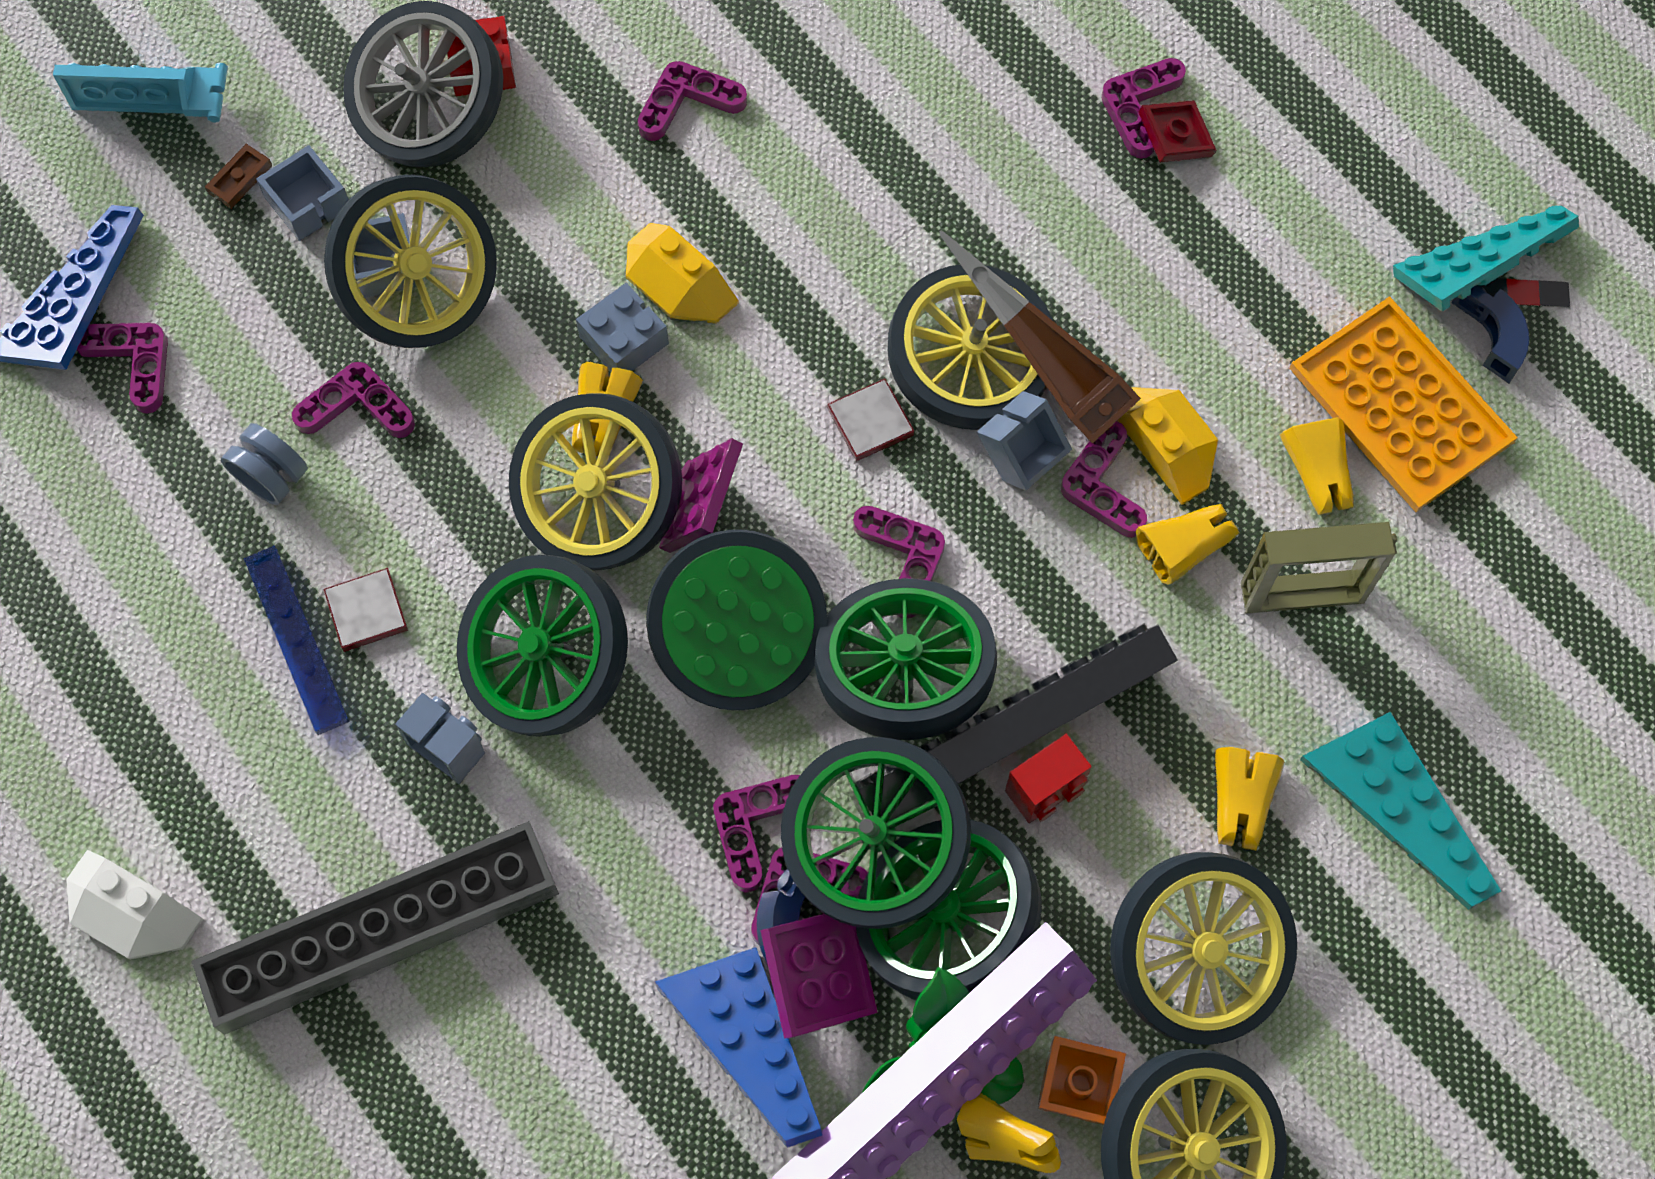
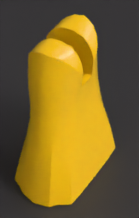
[572,362,643,457]
[1280,417,1354,515]
[1136,504,1239,585]
[1215,747,1285,851]
[957,1093,1062,1173]

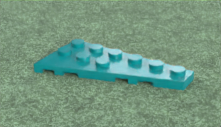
[1393,206,1579,312]
[1300,712,1501,910]

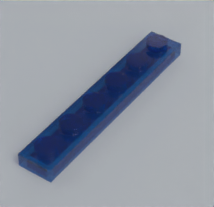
[243,545,350,735]

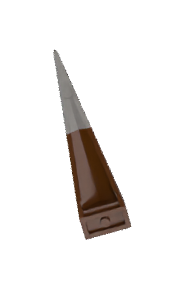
[940,231,1141,443]

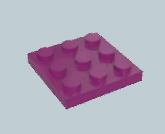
[659,438,743,553]
[760,914,878,1039]

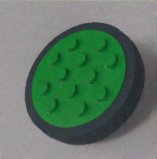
[646,530,827,710]

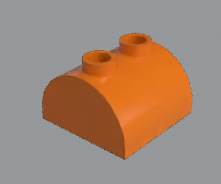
[1038,1036,1126,1125]

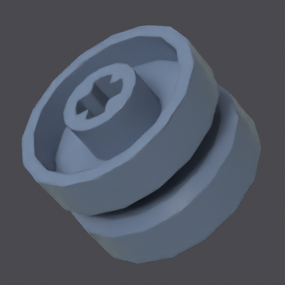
[220,423,308,506]

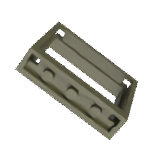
[1240,522,1397,614]

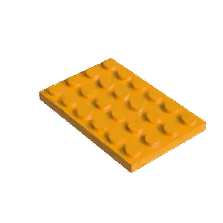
[1289,296,1518,513]

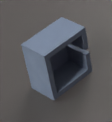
[256,145,349,241]
[353,213,417,298]
[576,282,669,371]
[977,391,1072,491]
[395,692,485,784]

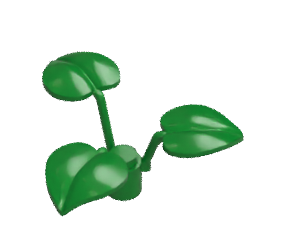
[861,967,1025,1105]

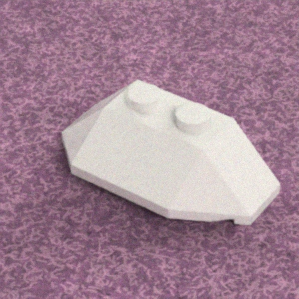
[66,850,203,960]

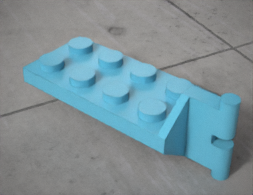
[53,63,228,123]

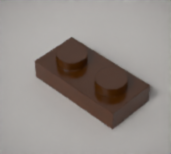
[205,143,272,209]

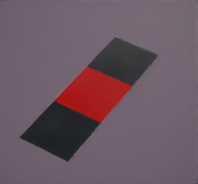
[1479,278,1570,307]

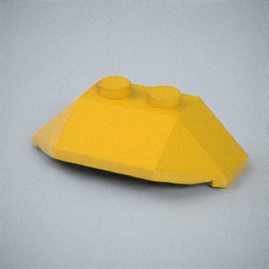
[626,223,739,324]
[1117,387,1218,505]

